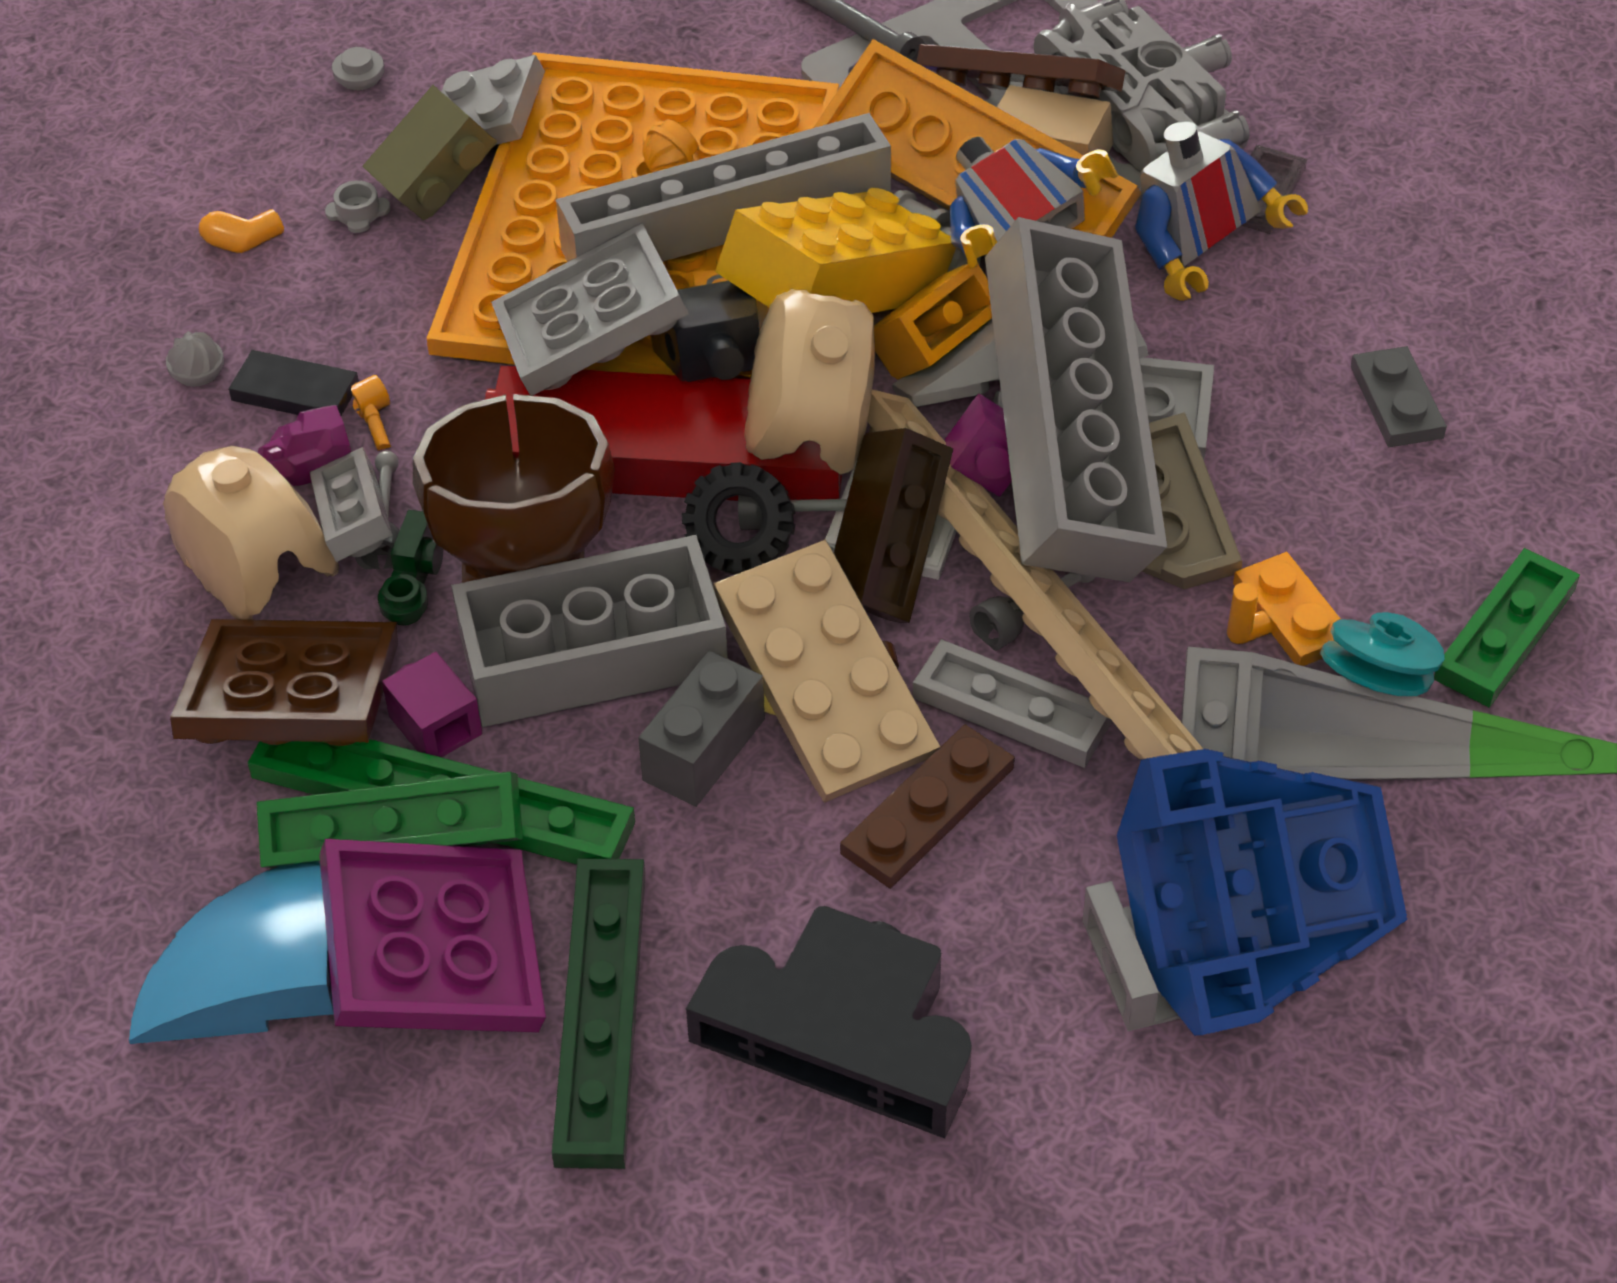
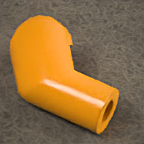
[198,209,284,253]

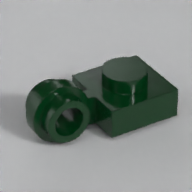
[377,509,444,626]

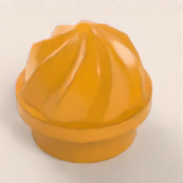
[642,119,699,172]

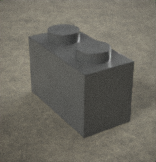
[638,650,765,807]

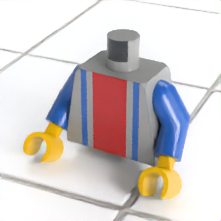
[1135,121,1308,301]
[950,136,1118,268]

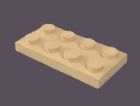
[713,539,940,803]

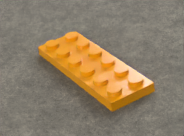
[813,39,1142,238]

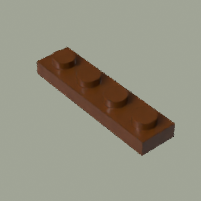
[917,44,1126,99]

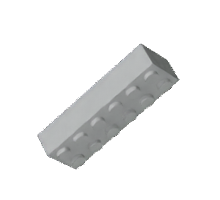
[985,217,1167,582]

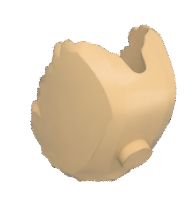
[744,289,875,474]
[163,445,340,620]

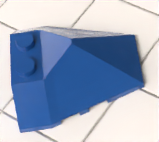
[1116,749,1408,1036]

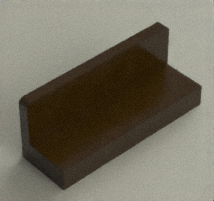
[833,428,954,623]

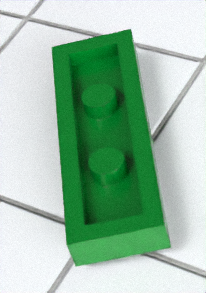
[1434,548,1580,708]

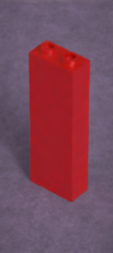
[485,365,843,501]

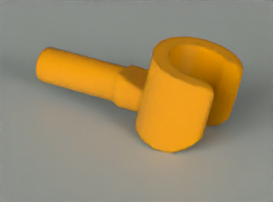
[351,375,391,451]

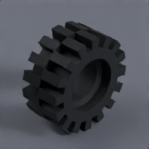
[682,462,796,574]

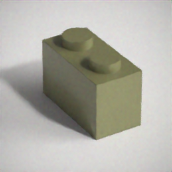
[362,85,497,221]

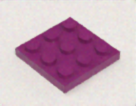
[319,839,546,1033]

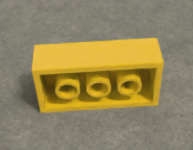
[715,188,956,313]

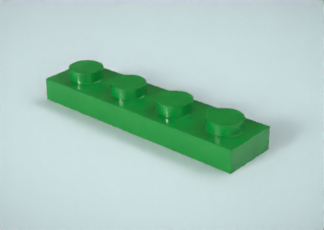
[257,771,523,869]

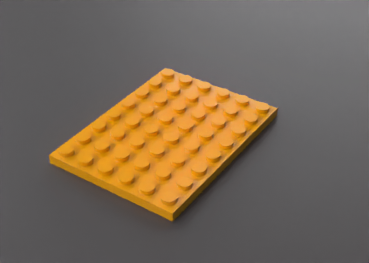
[426,52,839,379]

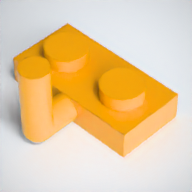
[1227,551,1341,666]

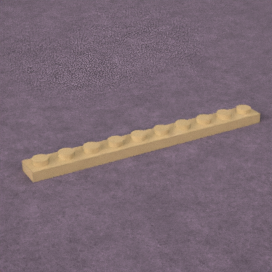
[867,390,1203,760]

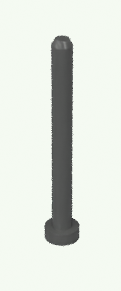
[802,0,925,63]

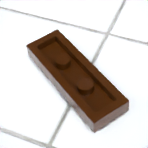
[840,724,1015,889]

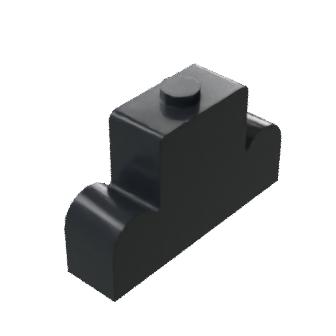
[686,906,972,1139]

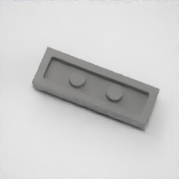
[310,447,392,562]
[913,639,1112,768]

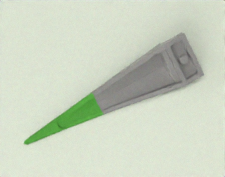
[1181,646,1617,781]

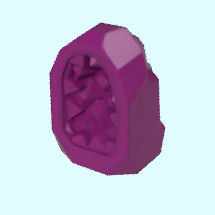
[258,405,351,486]

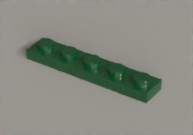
[552,859,646,1169]

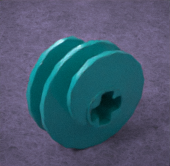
[1320,612,1445,696]

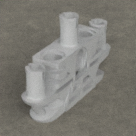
[1034,0,1250,171]

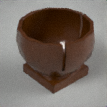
[412,394,615,583]

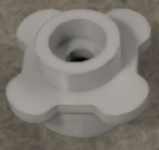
[325,180,391,233]

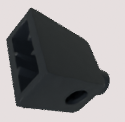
[651,281,760,382]

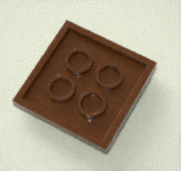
[170,619,398,746]

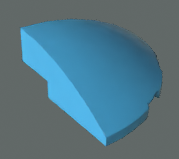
[129,862,334,1044]

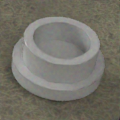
[332,47,384,90]

